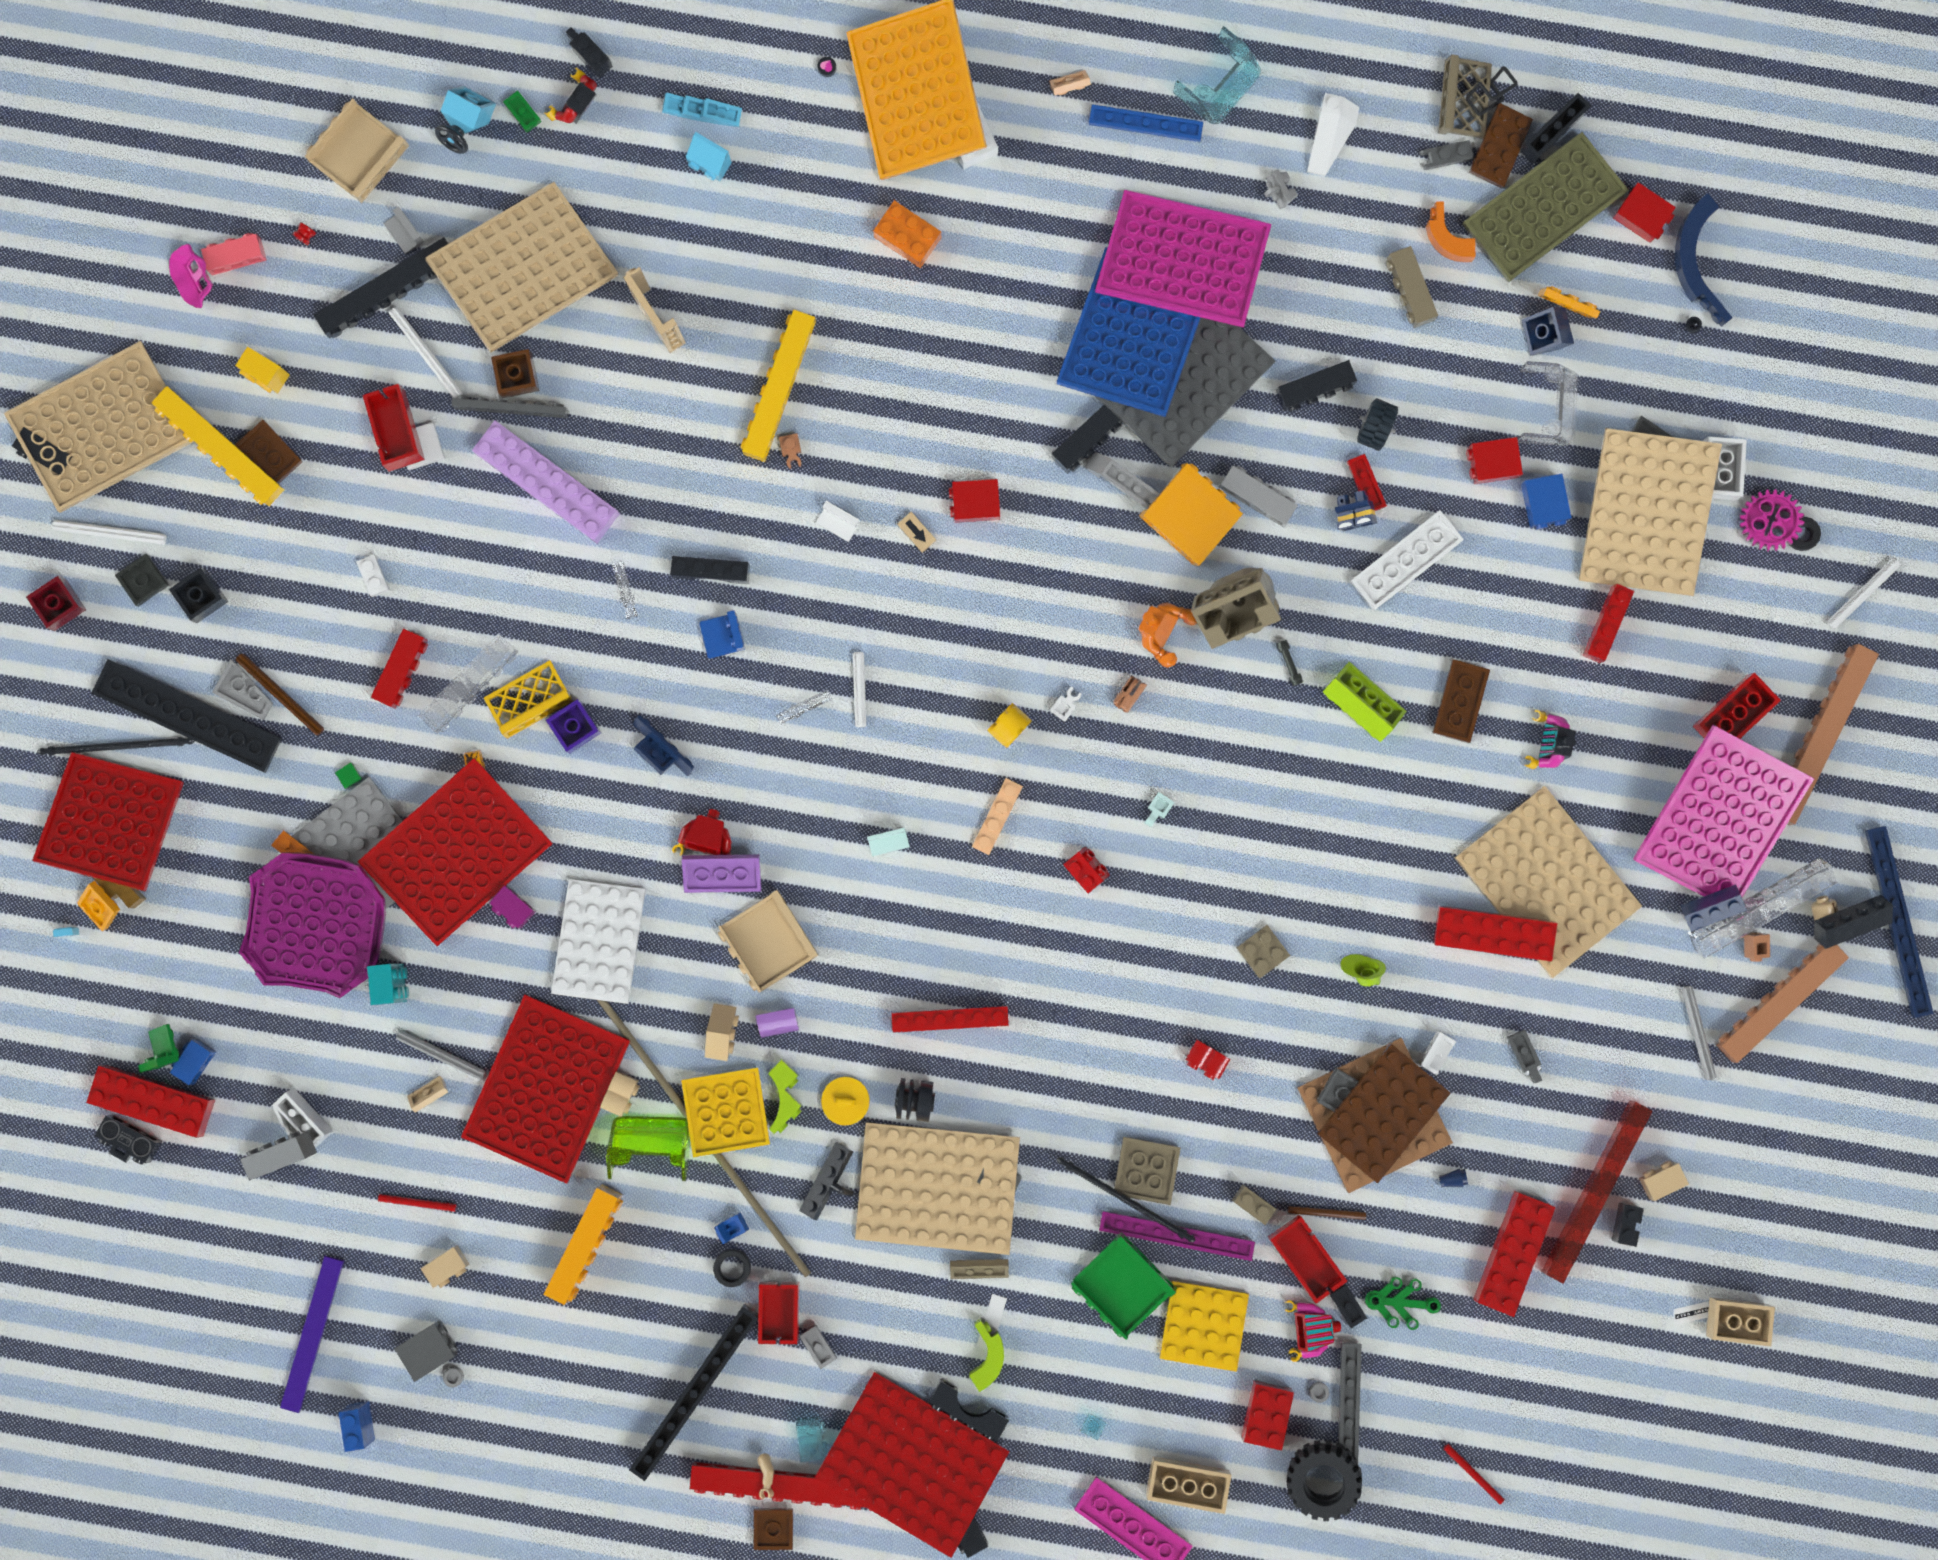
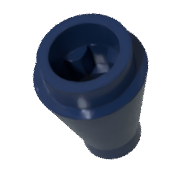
[1439,1168,1469,1188]

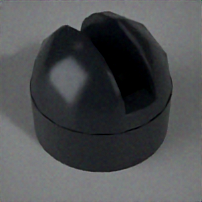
[1685,317,1702,334]

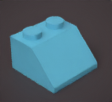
[686,132,732,182]

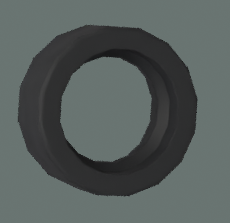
[713,1249,751,1287]

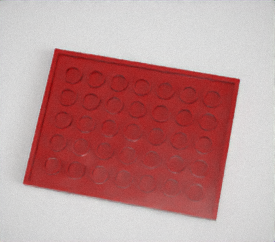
[357,758,553,946]
[461,994,630,1184]
[815,1372,1010,1558]

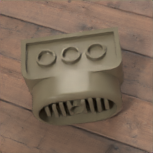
[1191,568,1281,649]

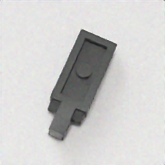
[1506,1029,1543,1084]

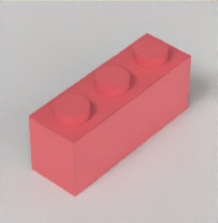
[201,233,267,276]

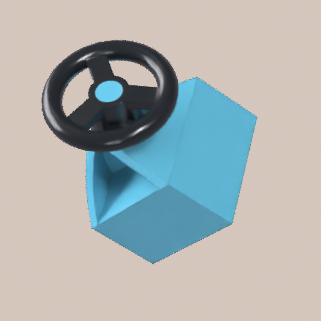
[435,86,497,154]

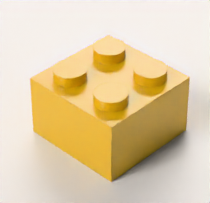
[235,346,290,394]

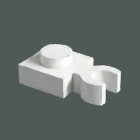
[1050,687,1082,722]

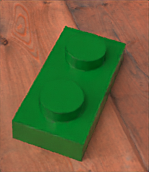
[503,90,542,133]

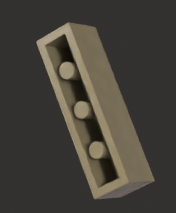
[1386,246,1438,328]

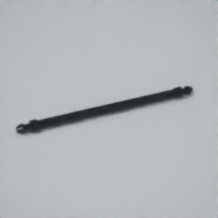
[37,737,195,756]
[1056,1157,1196,1243]

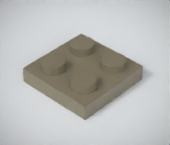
[1236,925,1290,979]

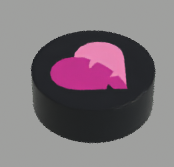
[817,57,837,77]

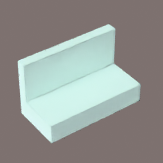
[867,828,909,857]

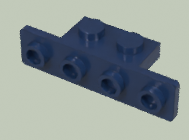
[633,715,694,776]

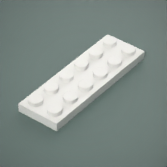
[1350,510,1464,611]

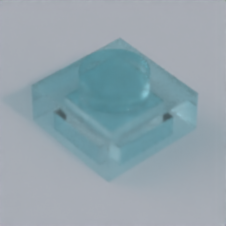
[1080,1413,1106,1441]

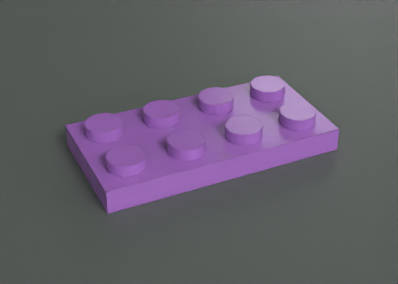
[682,854,762,893]

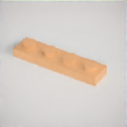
[972,778,1023,855]

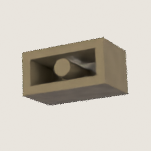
[1232,1184,1277,1225]

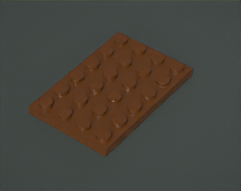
[1317,1043,1451,1184]

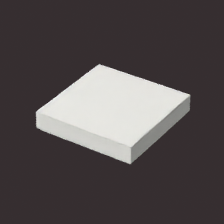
[407,422,445,470]

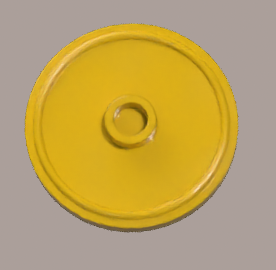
[821,1077,870,1125]

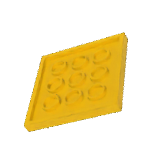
[681,1068,770,1157]
[1159,1280,1249,1372]

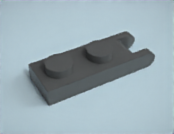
[1419,140,1474,170]

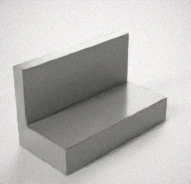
[383,206,424,254]

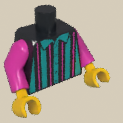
[1524,710,1576,769]

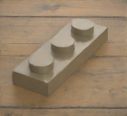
[950,1259,1009,1279]

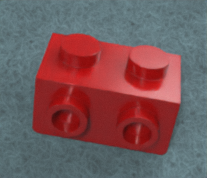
[1063,846,1110,894]

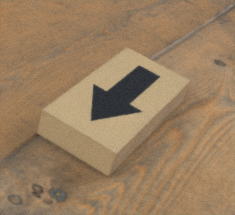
[897,512,936,553]

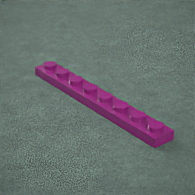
[1099,1211,1255,1261]

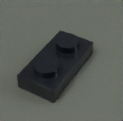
[1329,1284,1367,1328]

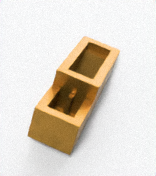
[94,878,147,909]

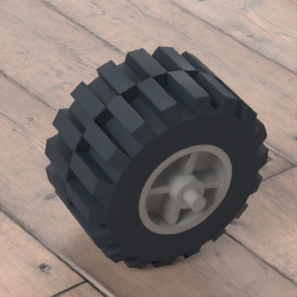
[1357,398,1398,451]

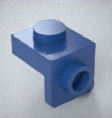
[714,1213,749,1244]

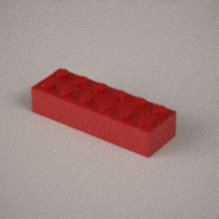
[1433,905,1558,962]
[86,1065,216,1138]
[1473,1191,1556,1317]

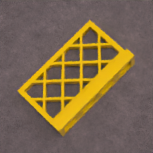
[484,660,573,739]

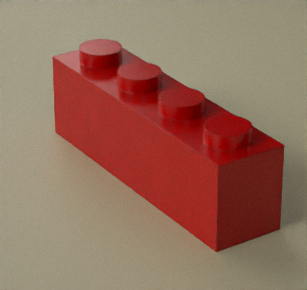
[1582,584,1634,664]
[370,628,428,709]

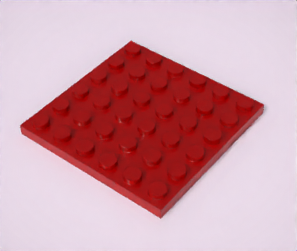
[32,752,184,892]

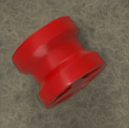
[292,222,316,246]

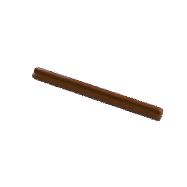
[236,653,324,736]

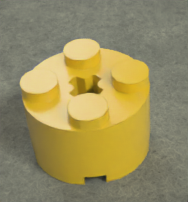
[987,703,1032,748]

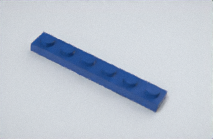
[1089,104,1203,142]

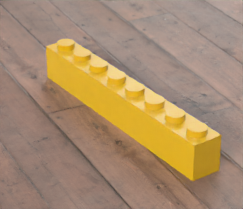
[741,310,816,462]
[151,386,285,506]

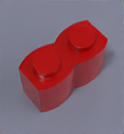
[1185,1039,1231,1080]

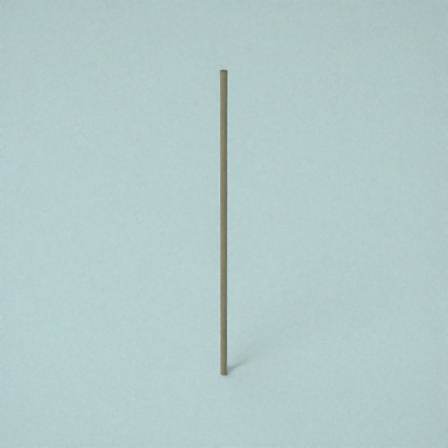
[597,1000,811,1277]

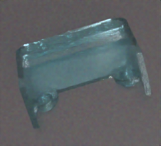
[1173,26,1261,124]

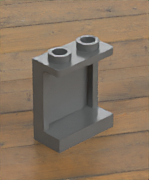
[394,1321,458,1382]

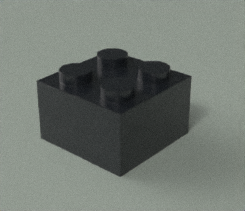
[169,567,229,623]

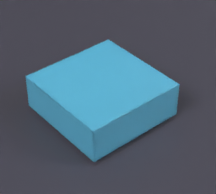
[53,927,79,937]

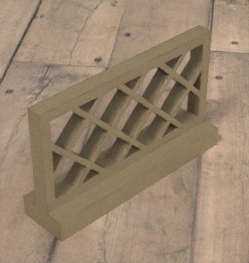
[1438,54,1492,139]

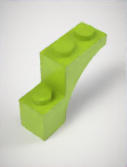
[768,1059,802,1134]

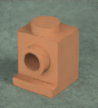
[1742,932,1770,962]

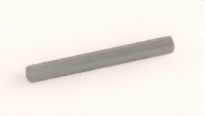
[1681,986,1717,1080]
[396,1030,485,1080]

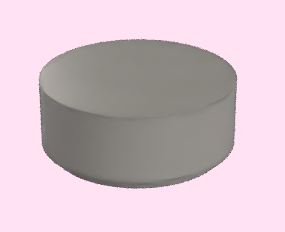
[443,1367,464,1388]
[1309,1382,1329,1403]

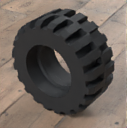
[1286,1440,1362,1521]

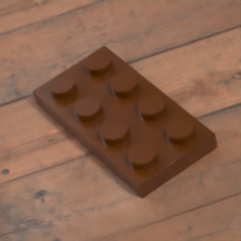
[1469,103,1533,189]
[1432,659,1490,744]

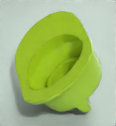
[1340,954,1386,987]

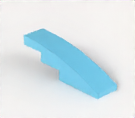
[662,92,742,127]

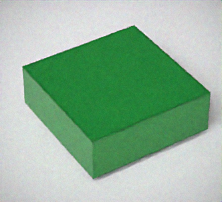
[335,762,363,789]

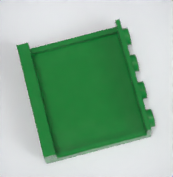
[1071,1232,1177,1340]

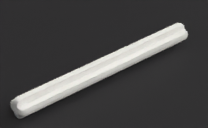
[389,307,463,398]
[52,520,167,545]

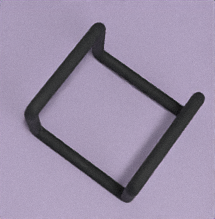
[1466,66,1518,116]

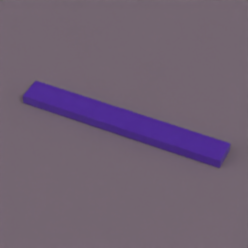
[280,1256,344,1413]

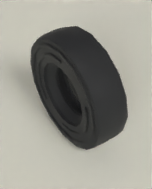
[1789,517,1821,551]

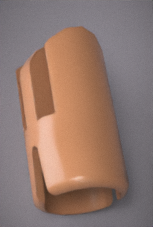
[1113,675,1147,713]

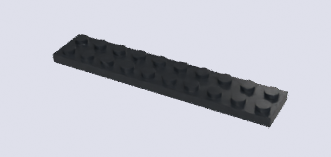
[91,659,282,773]

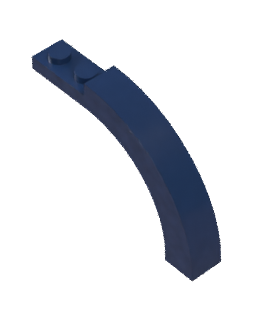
[1675,193,1733,327]

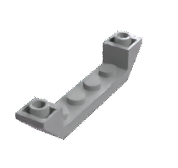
[1084,452,1160,509]

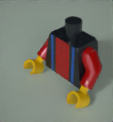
[544,67,597,124]

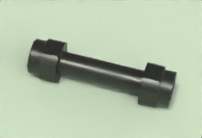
[1276,640,1303,686]

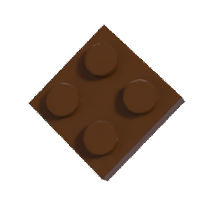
[754,1508,793,1550]

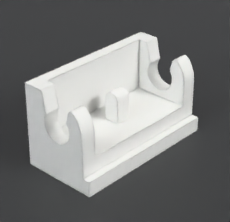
[1417,1031,1456,1076]

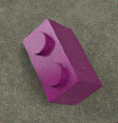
[489,886,536,929]

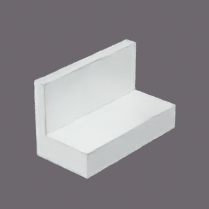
[816,501,860,542]

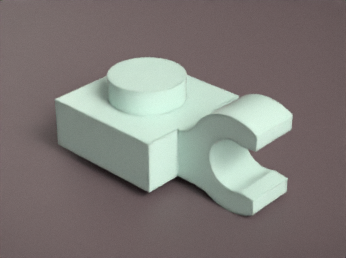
[1145,792,1175,827]

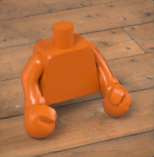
[1139,602,1197,668]

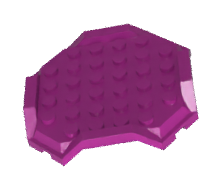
[239,852,386,998]

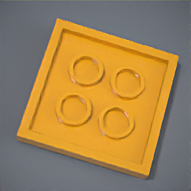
[1537,286,1600,318]

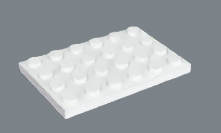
[551,879,646,1004]

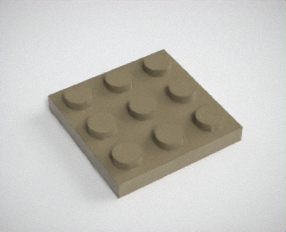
[1114,1137,1181,1205]

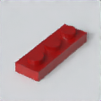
[1347,454,1387,511]

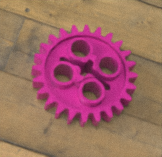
[1739,489,1804,552]

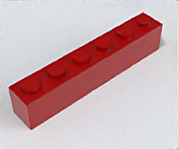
[891,1006,1009,1033]

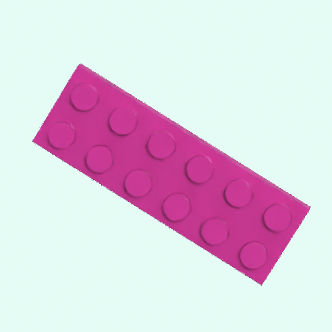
[1074,1476,1193,1560]

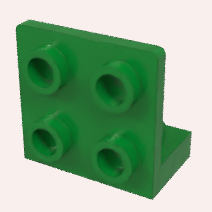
[138,1024,179,1073]

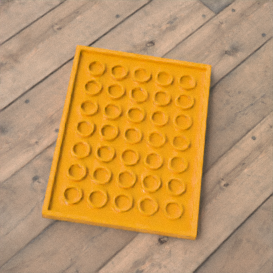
[846,0,987,180]

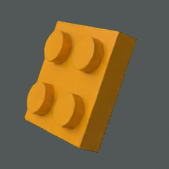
[77,880,120,932]

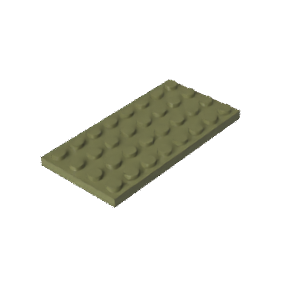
[1462,132,1629,282]

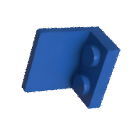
[699,610,745,659]

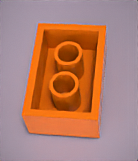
[873,200,942,269]

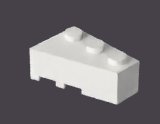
[272,1088,333,1148]

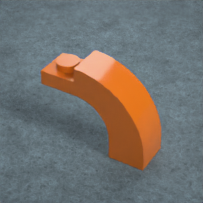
[1426,201,1476,262]

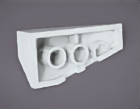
[1307,93,1359,176]

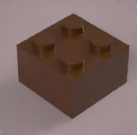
[491,349,540,399]

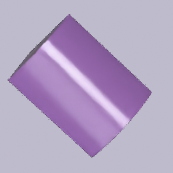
[756,1008,799,1038]

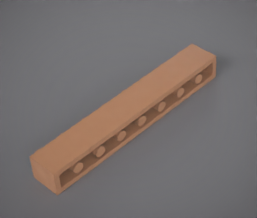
[1716,944,1849,1063]

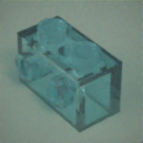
[796,1416,828,1462]

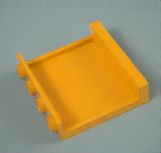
[1139,463,1243,566]

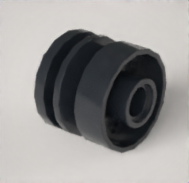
[895,1078,935,1122]

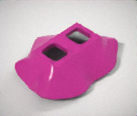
[169,244,213,308]

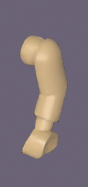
[757,1453,774,1499]

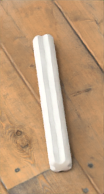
[853,652,866,728]

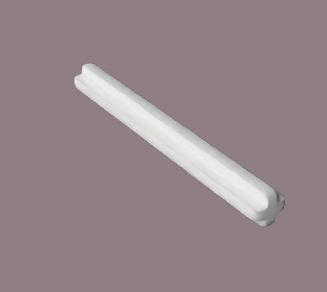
[1827,558,1901,629]

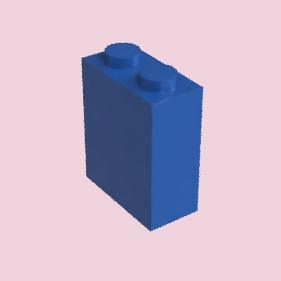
[1521,474,1572,530]
[339,1401,375,1452]

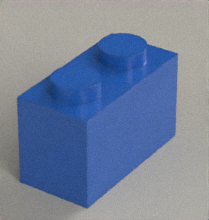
[170,1039,216,1085]

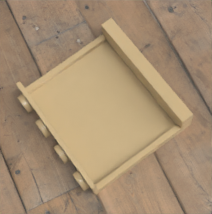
[305,98,409,204]
[623,267,686,353]
[718,890,819,993]

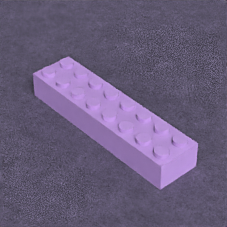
[472,421,620,544]

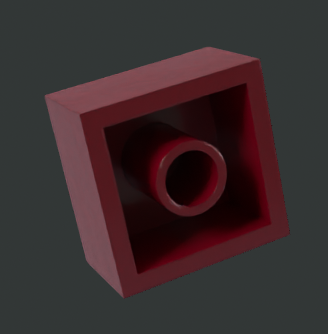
[26,576,86,631]

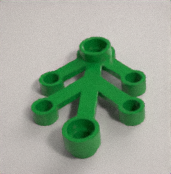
[1365,1276,1441,1330]

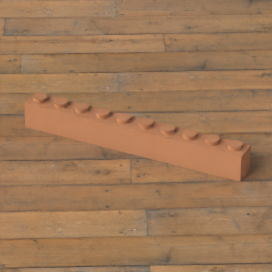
[1787,644,1879,826]

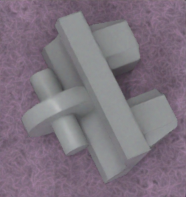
[1264,169,1298,209]

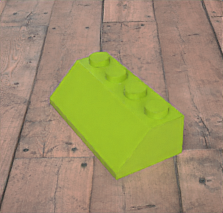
[1323,661,1407,742]

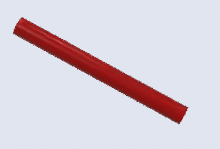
[378,1194,457,1212]
[1443,1443,1505,1505]

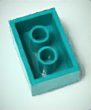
[367,964,409,1005]

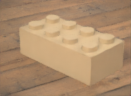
[1146,1456,1232,1514]

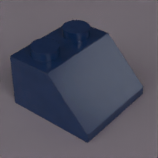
[1521,307,1574,356]

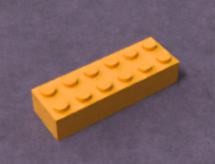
[543,1184,623,1305]

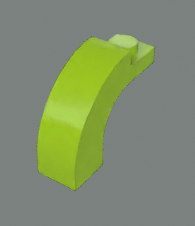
[969,1318,1004,1392]

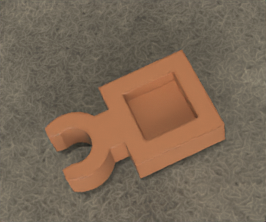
[779,433,802,469]

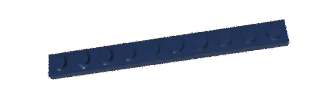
[1865,826,1934,1018]

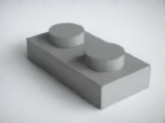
[799,1325,837,1370]

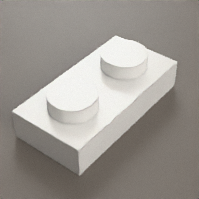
[356,554,390,597]

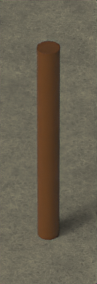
[1288,1206,1366,1220]

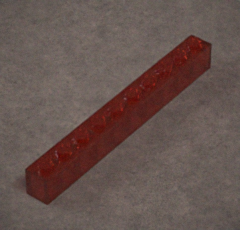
[1541,1100,1653,1284]

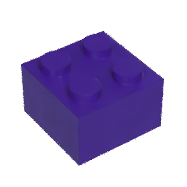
[545,699,602,754]

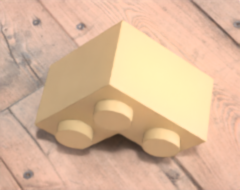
[705,1003,739,1061]

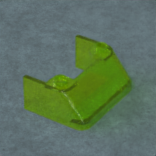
[606,1116,690,1181]

